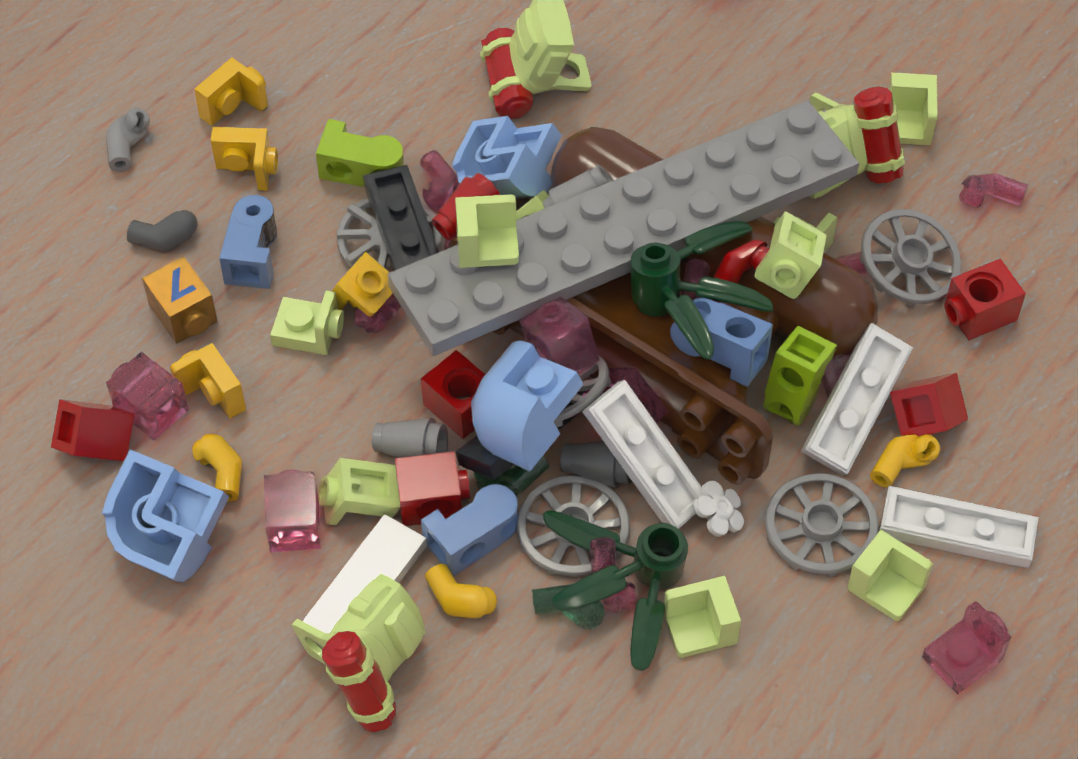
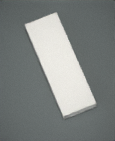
[800,323,913,476]
[582,380,703,529]
[880,486,1039,569]
[303,514,427,649]

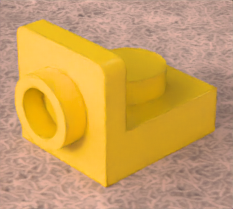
[194,57,268,126]
[210,127,278,191]
[332,252,393,317]
[170,343,246,419]

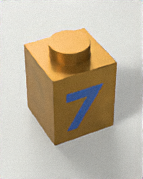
[142,256,218,344]

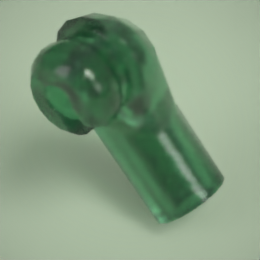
[473,456,549,496]
[532,584,605,629]

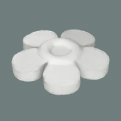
[694,481,744,537]

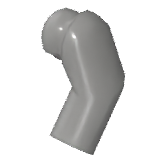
[106,108,150,172]

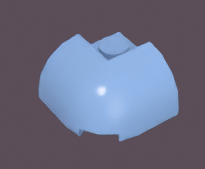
[452,116,562,199]
[471,341,584,471]
[102,449,229,582]

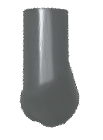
[127,210,198,251]

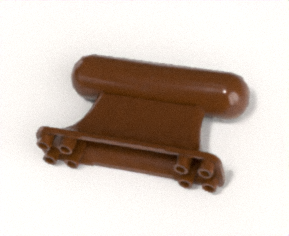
[449,127,878,485]

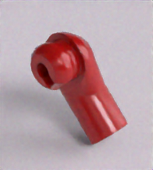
[713,240,770,284]

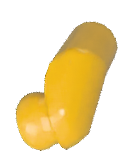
[192,434,242,502]
[870,434,940,488]
[425,564,497,618]

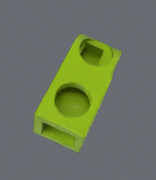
[316,119,404,187]
[763,326,837,426]

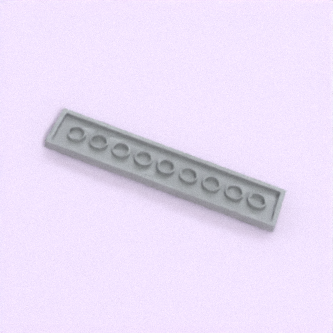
[387,100,859,356]

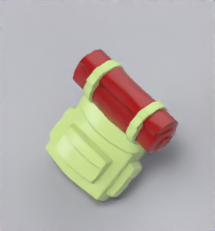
[480,0,592,119]
[809,86,905,199]
[291,574,425,732]

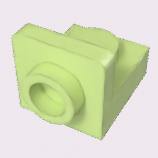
[755,211,827,299]
[270,290,344,355]
[318,458,400,525]

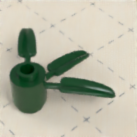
[631,221,773,360]
[543,511,688,671]

